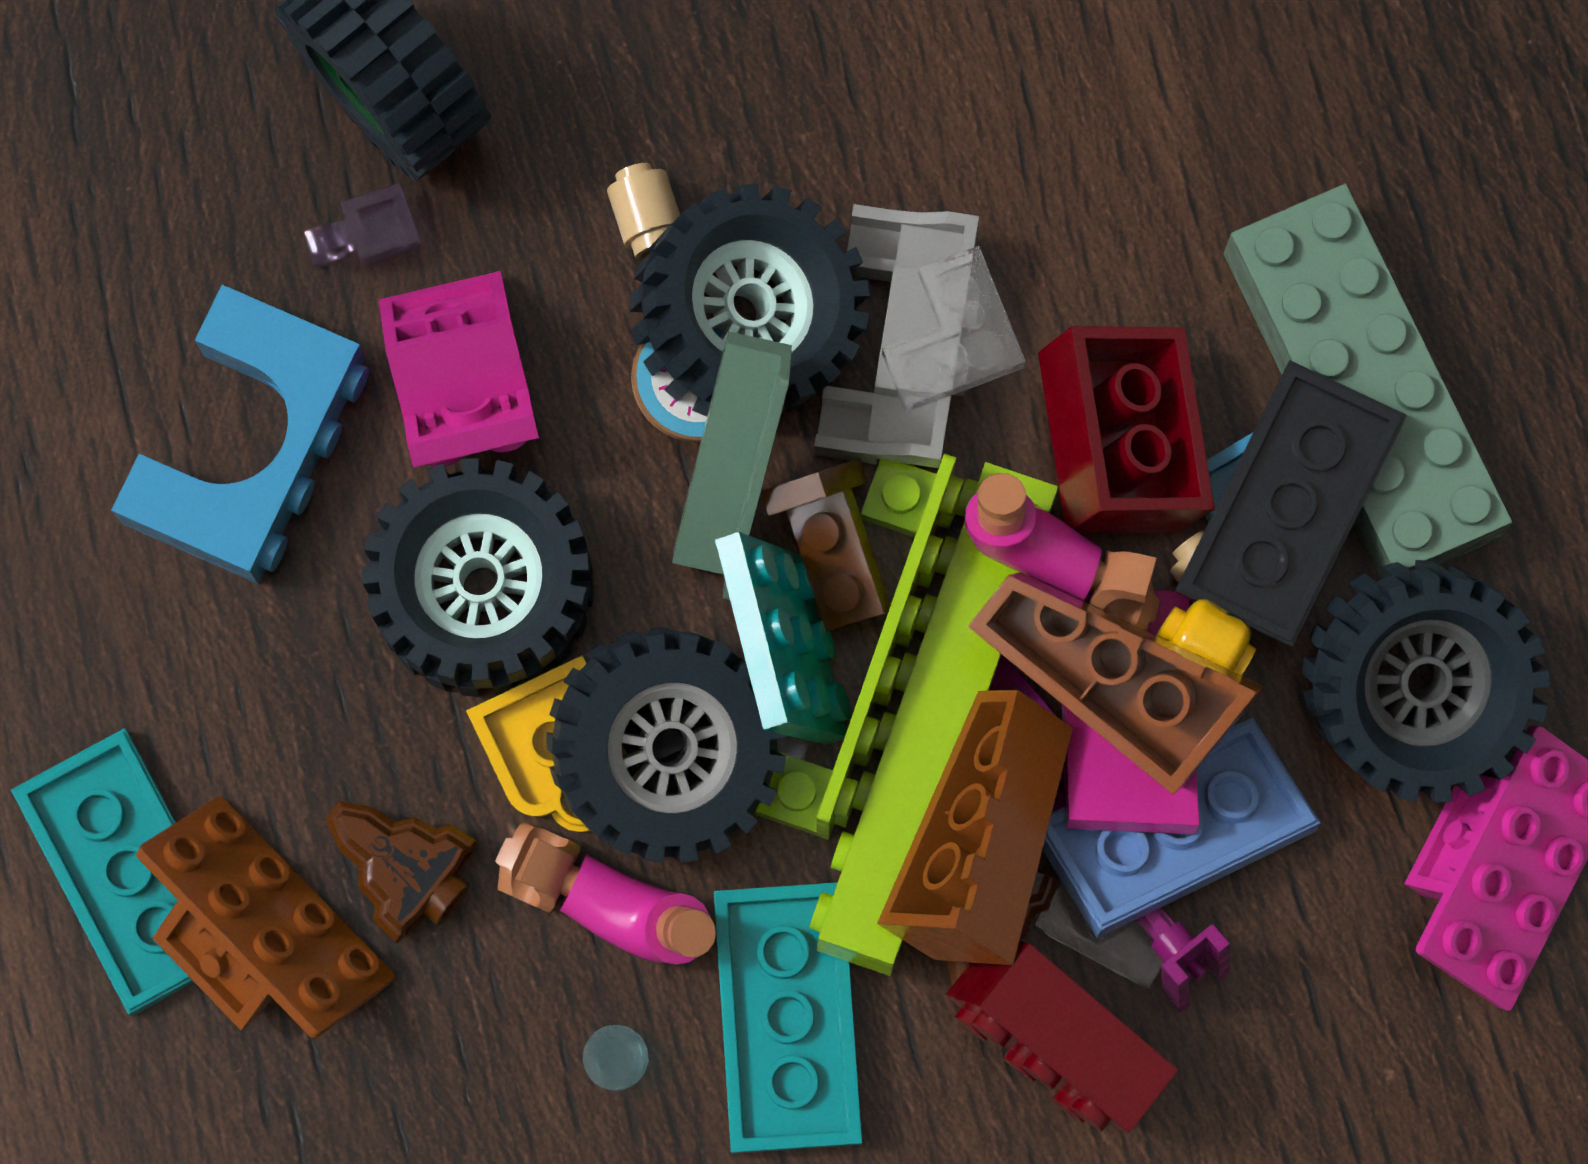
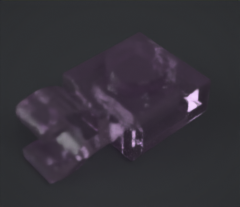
[304,183,421,267]

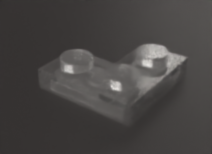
[882,246,1026,413]

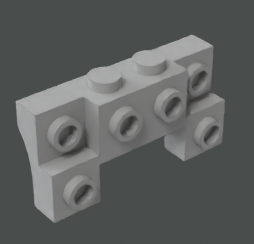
[814,204,979,468]

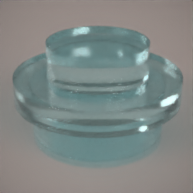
[583,1025,648,1091]

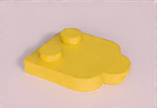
[466,655,627,832]

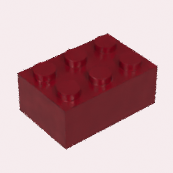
[1038,326,1215,534]
[945,941,1178,1133]

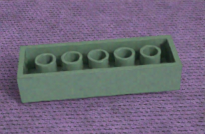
[1223,183,1512,579]

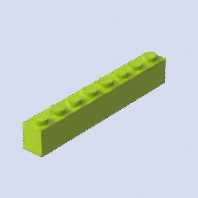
[809,462,1058,976]

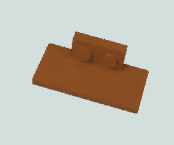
[136,796,395,1039]

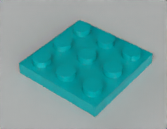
[715,532,851,745]

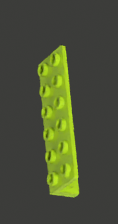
[756,453,964,840]

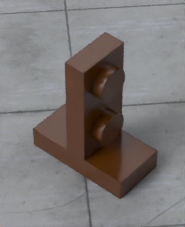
[761,458,891,632]

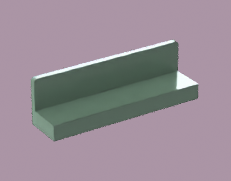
[672,331,792,600]

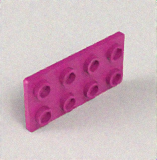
[1404,725,1588,1011]

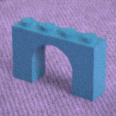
[111,285,369,584]

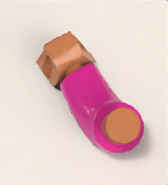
[965,473,1160,631]
[495,822,716,965]

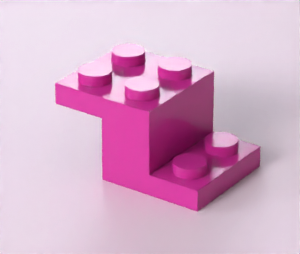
[378,271,539,468]

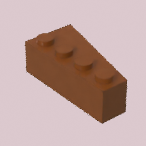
[968,572,1265,795]
[877,690,1073,965]

